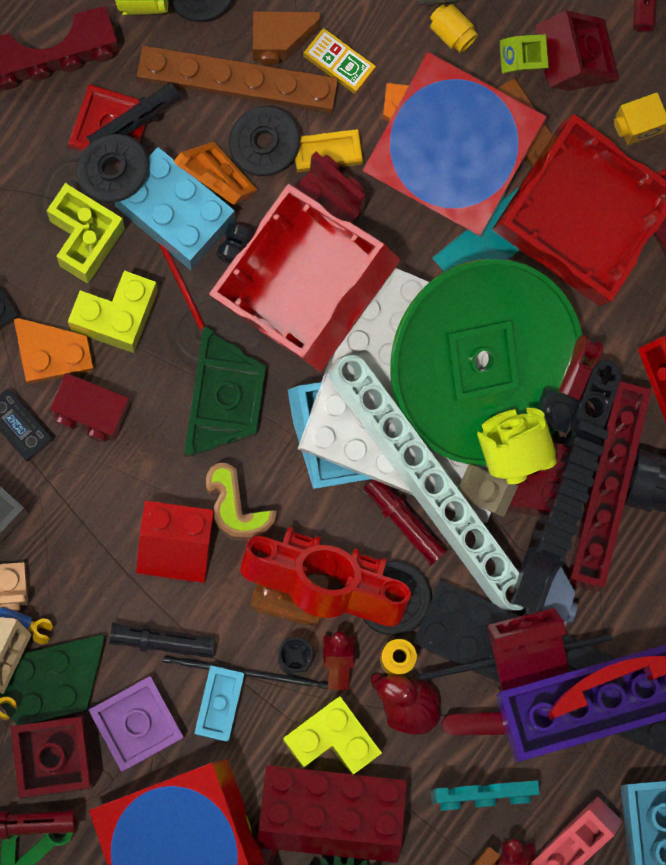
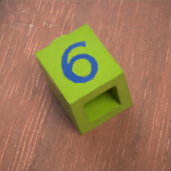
[499,34,548,74]

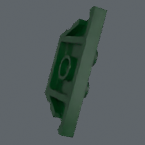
[184,327,266,457]
[0,634,105,725]

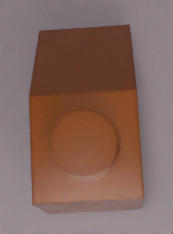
[253,11,320,65]

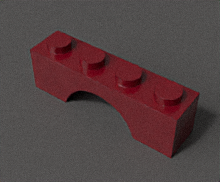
[0,5,119,90]

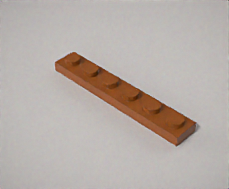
[136,45,338,114]

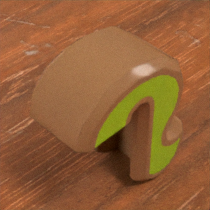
[206,463,276,541]

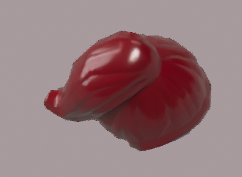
[371,673,441,735]

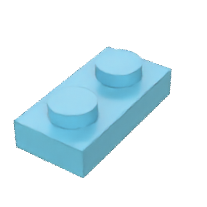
[194,666,245,742]

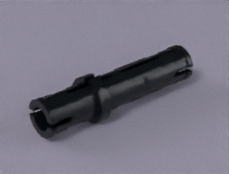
[86,82,182,143]
[109,622,216,659]

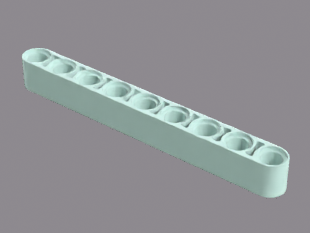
[328,355,523,610]

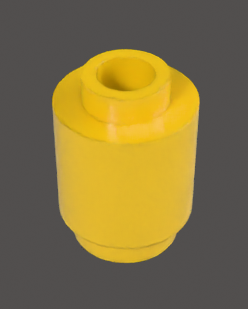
[430,4,479,53]
[380,639,417,675]

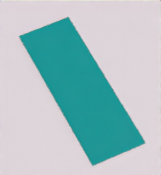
[432,186,520,272]

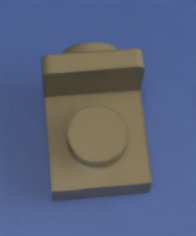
[458,464,518,517]

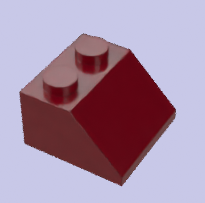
[535,10,619,91]

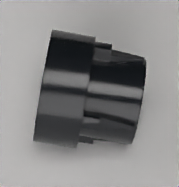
[625,449,666,512]

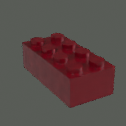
[257,765,407,863]

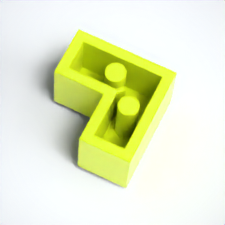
[47,183,125,284]
[68,271,158,353]
[283,696,382,775]

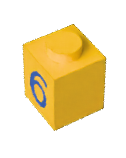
[614,92,666,145]

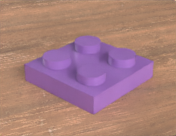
[89,676,184,772]

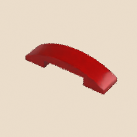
[547,656,666,720]

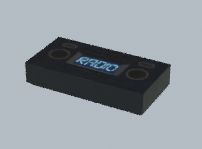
[0,388,53,462]

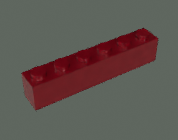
[567,381,652,592]

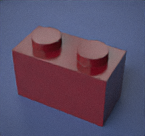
[49,373,131,443]

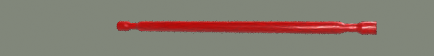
[158,243,205,331]

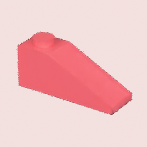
[532,797,623,865]

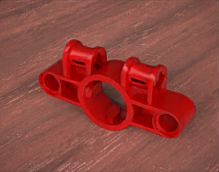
[240,526,411,627]

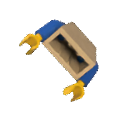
[0,607,53,720]

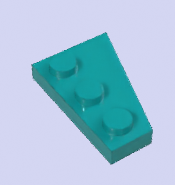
[430,780,540,811]

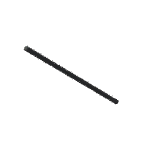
[418,634,613,681]

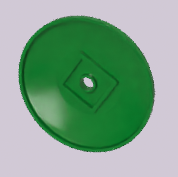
[390,259,584,466]

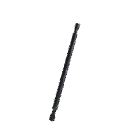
[163,656,328,689]

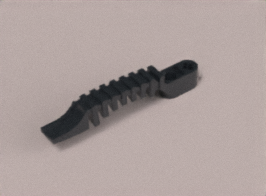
[511,360,621,612]

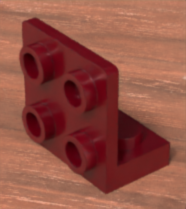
[294,151,365,224]
[487,608,569,691]

